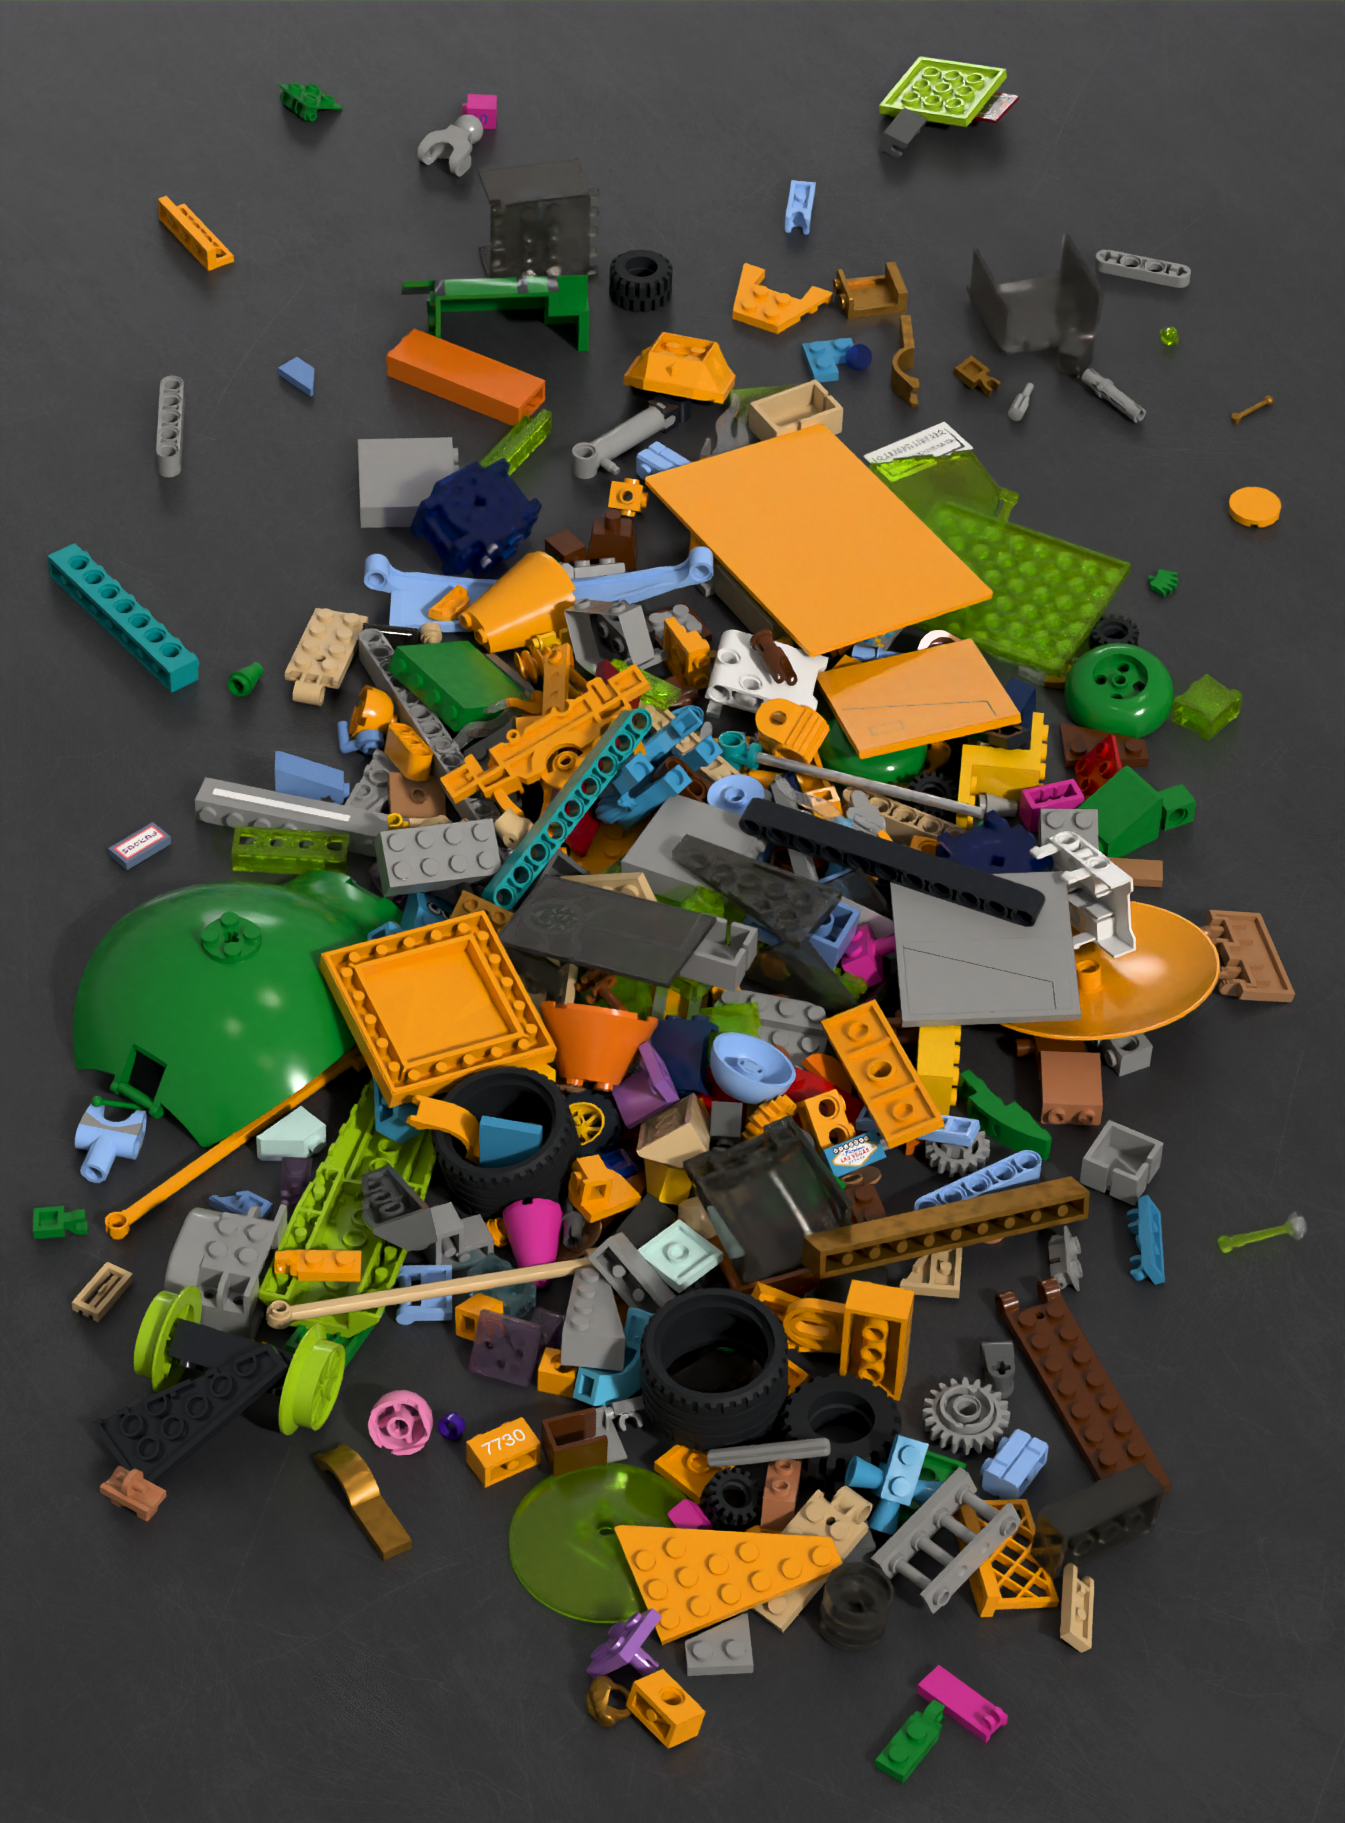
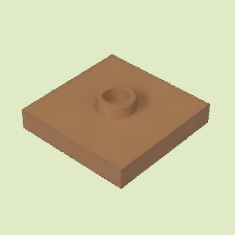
[387,772,446,818]

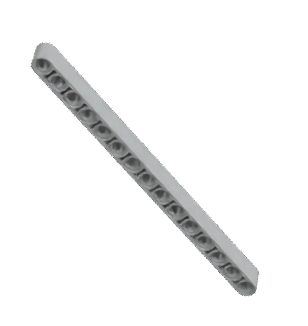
[359,628,519,882]

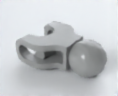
[418,114,483,177]

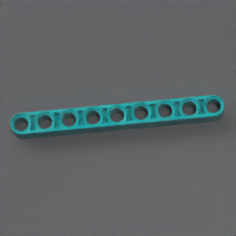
[481,708,652,910]

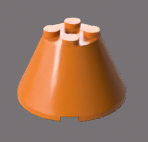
[539,1001,659,1092]

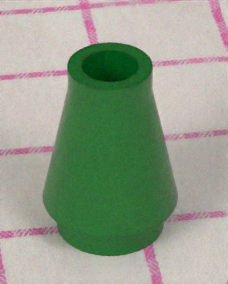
[227,662,264,697]

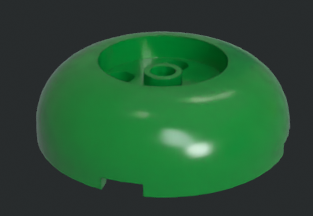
[1064,643,1174,738]
[818,717,928,788]

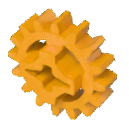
[741,1094,798,1143]

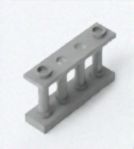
[871,1467,1022,1614]

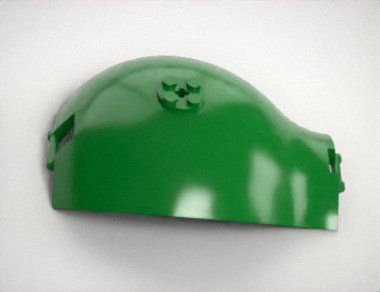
[72,870,404,1148]

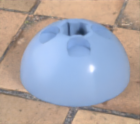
[710,1032,796,1104]

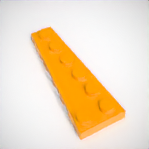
[654,1359,809,1505]

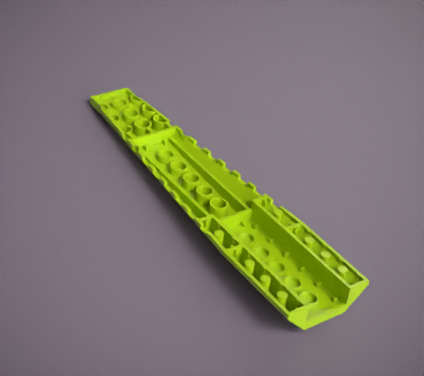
[258,1075,448,1338]

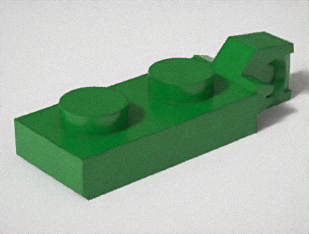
[875,1700,945,1783]

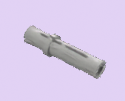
[1081,368,1146,423]

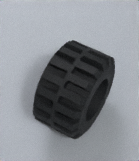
[609,249,673,312]

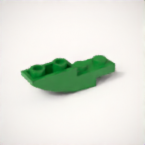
[958,1069,1052,1161]

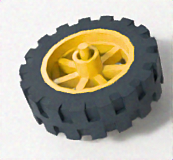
[541,1091,622,1162]

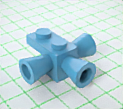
[845,1434,944,1535]

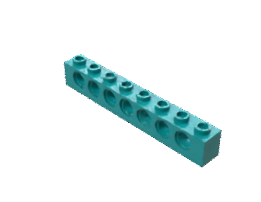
[48,543,200,693]

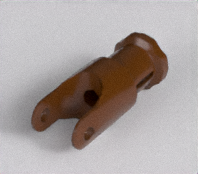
[750,629,798,686]

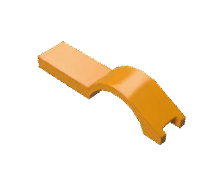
[406,1095,480,1166]

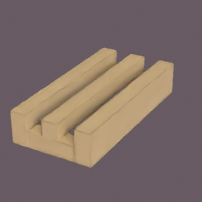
[72,1262,133,1322]

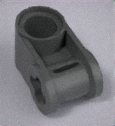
[980,1340,1015,1399]

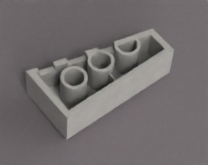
[560,1267,626,1371]

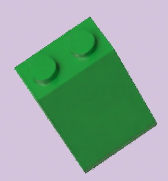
[1077,765,1164,858]

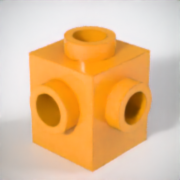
[608,478,649,517]

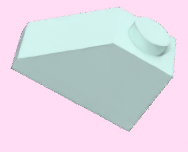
[256,1106,326,1161]

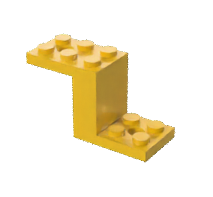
[955,712,1049,833]

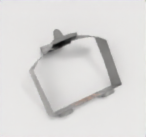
[564,598,668,675]

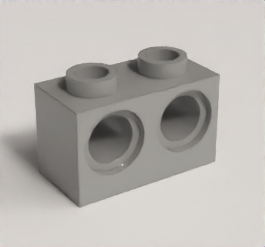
[1091,1033,1153,1077]

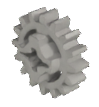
[925,1131,990,1178]

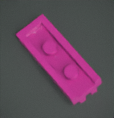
[917,1665,1008,1743]

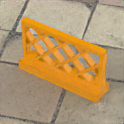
[952,1499,1059,1617]

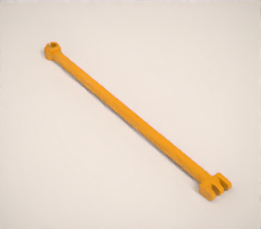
[105,1044,367,1240]

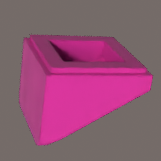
[668,1499,713,1530]

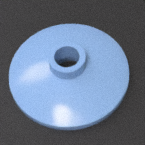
[707,774,765,815]

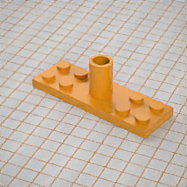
[821,999,945,1150]

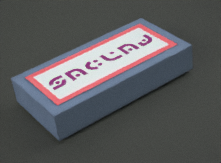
[108,822,171,870]

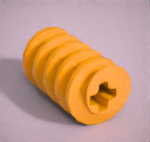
[514,643,574,684]

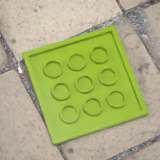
[879,56,1007,127]

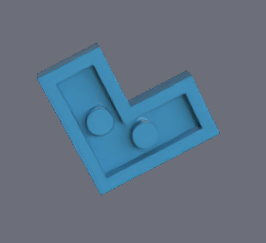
[801,338,857,383]

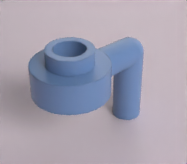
[337,721,385,755]

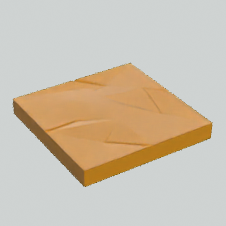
[318,910,557,1108]

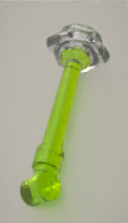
[1218,1212,1307,1253]

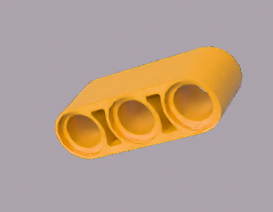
[384,723,433,782]

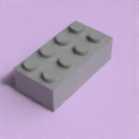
[374,818,502,897]

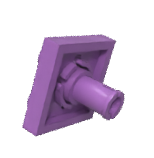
[586,1608,662,1679]

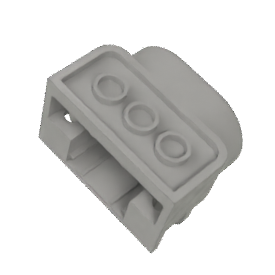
[164,1204,288,1340]

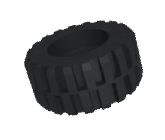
[779,1373,902,1496]

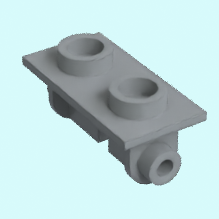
[1048,1225,1083,1291]

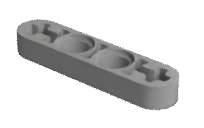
[1095,250,1191,288]

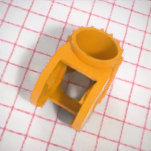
[755,698,830,764]

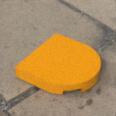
[568,1168,641,1223]

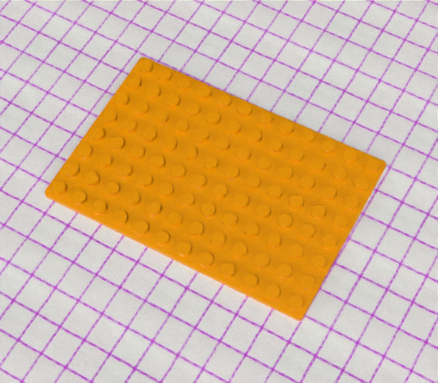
[645,424,993,657]

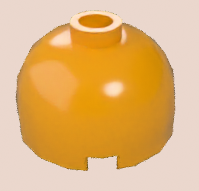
[349,685,398,739]

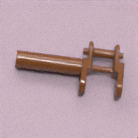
[575,965,628,1011]

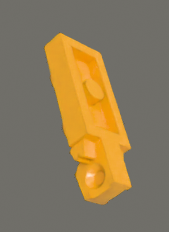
[274,1250,362,1282]

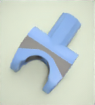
[75,1104,147,1183]

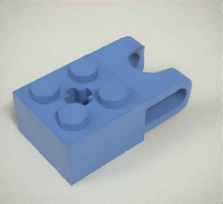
[743,879,861,972]

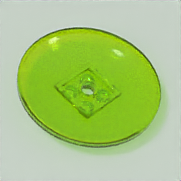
[509,1462,688,1623]

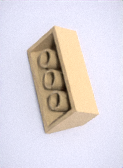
[636,1092,711,1168]

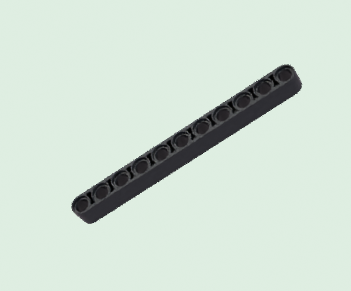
[738,798,1046,927]

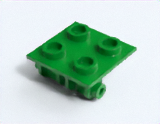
[278,82,343,122]

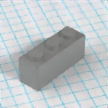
[588,1232,676,1314]

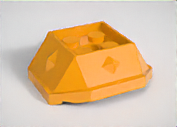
[623,332,736,404]

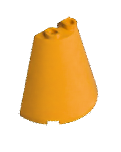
[458,551,576,653]

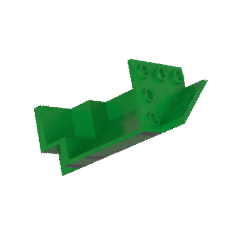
[401,275,589,352]

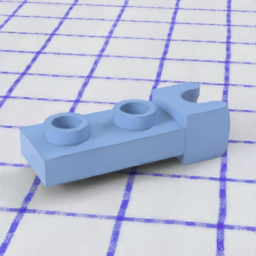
[785,180,816,235]

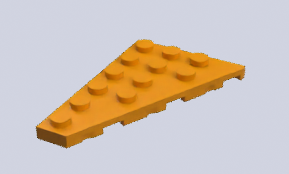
[614,1525,845,1645]

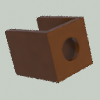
[541,1407,608,1477]

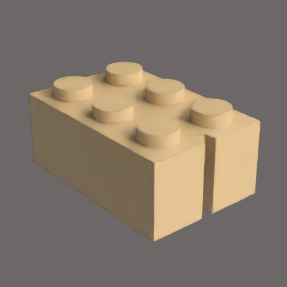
[748,379,843,441]

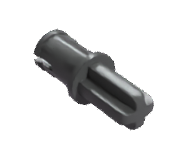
[561,1196,585,1249]

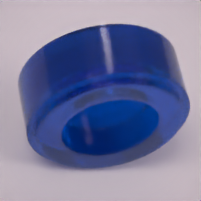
[845,344,872,371]

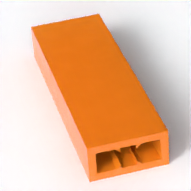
[385,328,545,428]

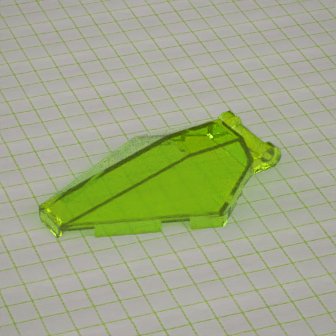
[869,450,1020,544]

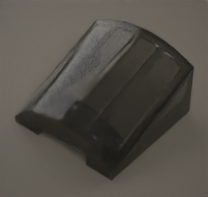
[683,1115,853,1285]

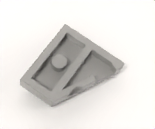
[684,1613,754,1676]

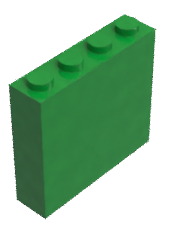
[387,640,529,732]

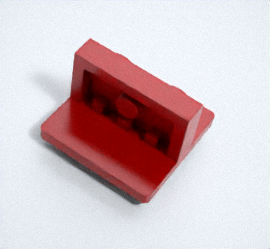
[1074,734,1122,802]

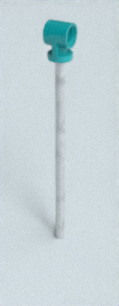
[718,731,985,819]

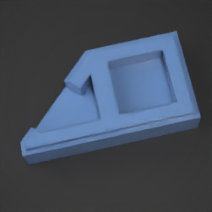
[278,357,315,397]
[209,1190,273,1219]

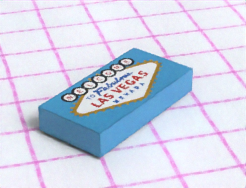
[820,1129,886,1178]

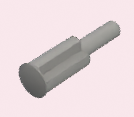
[1008,383,1034,421]

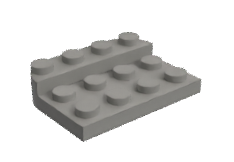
[706,990,828,1072]

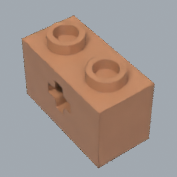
[760,1460,802,1531]

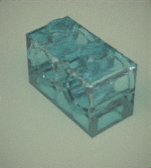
[466,1252,536,1326]

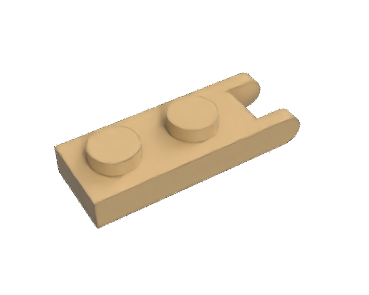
[1060,1563,1094,1653]

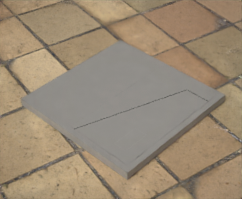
[890,871,1081,1027]

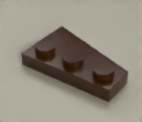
[1059,722,1149,768]

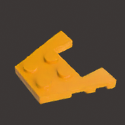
[732,263,833,334]

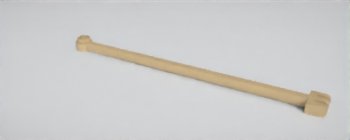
[266,1247,598,1329]

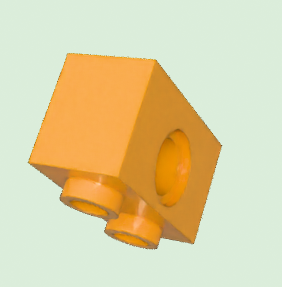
[626,1669,706,1749]

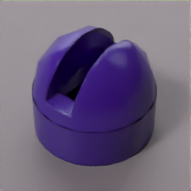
[437,1412,466,1440]

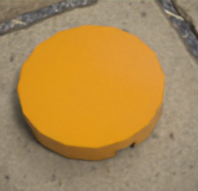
[1228,487,1281,528]

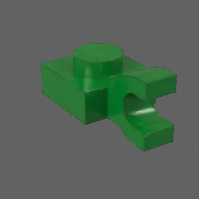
[33,1206,88,1239]

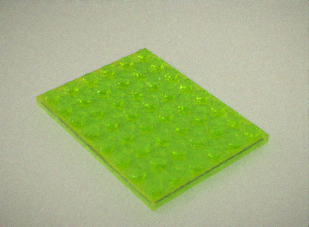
[913,498,1131,677]

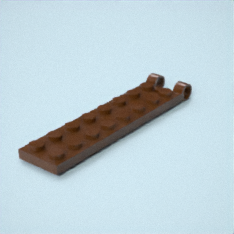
[994,1277,1172,1509]

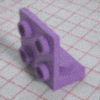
[612,1041,680,1129]

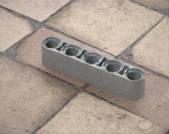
[156,375,185,478]

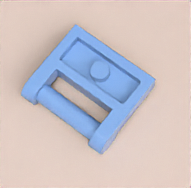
[396,1265,452,1325]

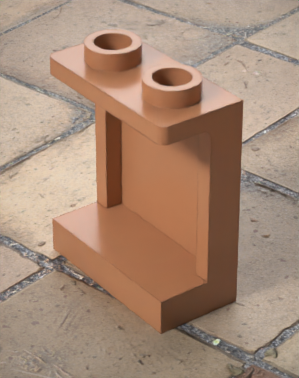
[1038,1051,1103,1126]

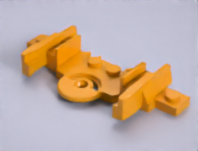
[440,664,651,818]

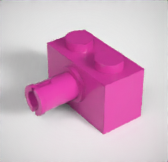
[1019,779,1085,833]
[841,924,895,992]

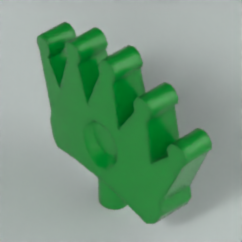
[1148,569,1179,597]

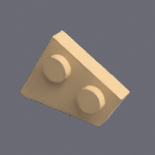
[900,1247,962,1299]

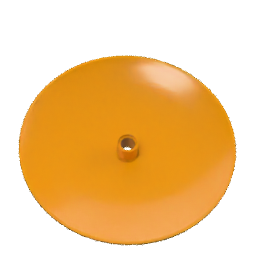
[1000,901,1220,1041]

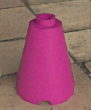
[502,1198,563,1288]

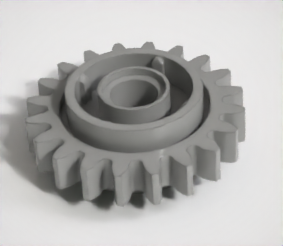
[922,1377,1010,1455]

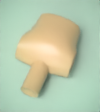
[494,807,536,857]

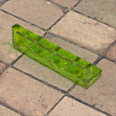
[470,409,552,489]
[231,826,350,875]

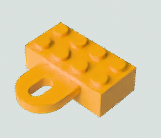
[783,1279,915,1401]

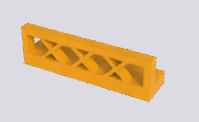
[158,196,234,271]

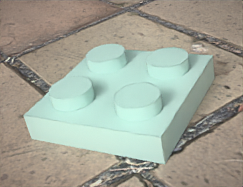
[638,1219,723,1293]

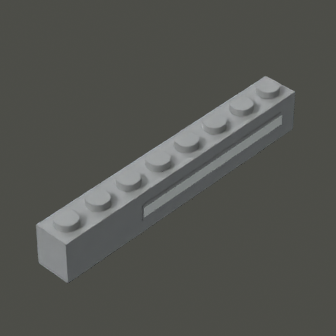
[195,777,408,857]

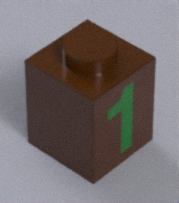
[545,529,586,566]

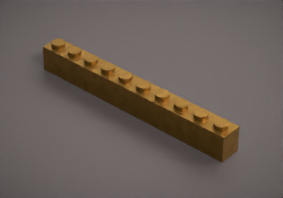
[802,1176,1090,1280]

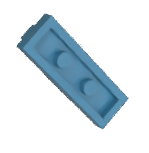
[1127,1195,1165,1285]

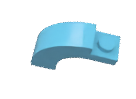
[573,1308,655,1406]

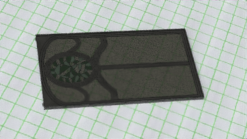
[498,874,717,989]

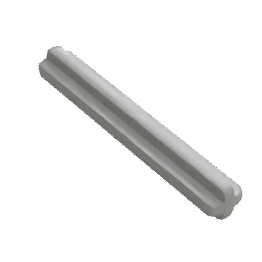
[707,1438,831,1468]

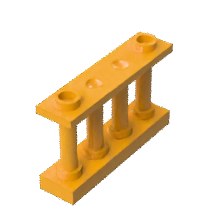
[542,643,589,715]

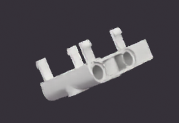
[705,629,829,719]
[1029,831,1136,958]

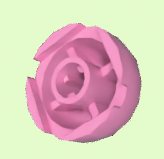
[368,1390,433,1455]

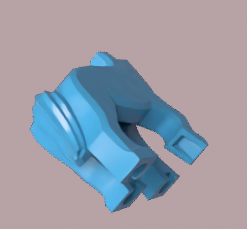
[595,707,723,831]

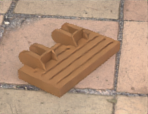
[1200,910,1295,1003]

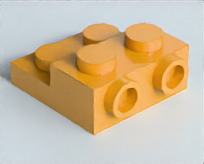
[663,616,710,690]

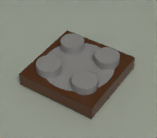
[644,602,712,650]

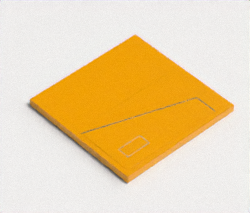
[816,638,1021,759]

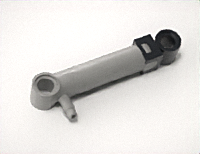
[571,394,692,479]

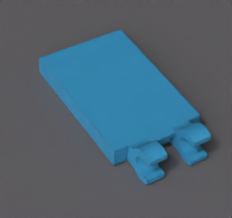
[479,1115,542,1168]

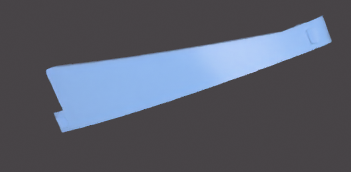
[364,546,713,632]

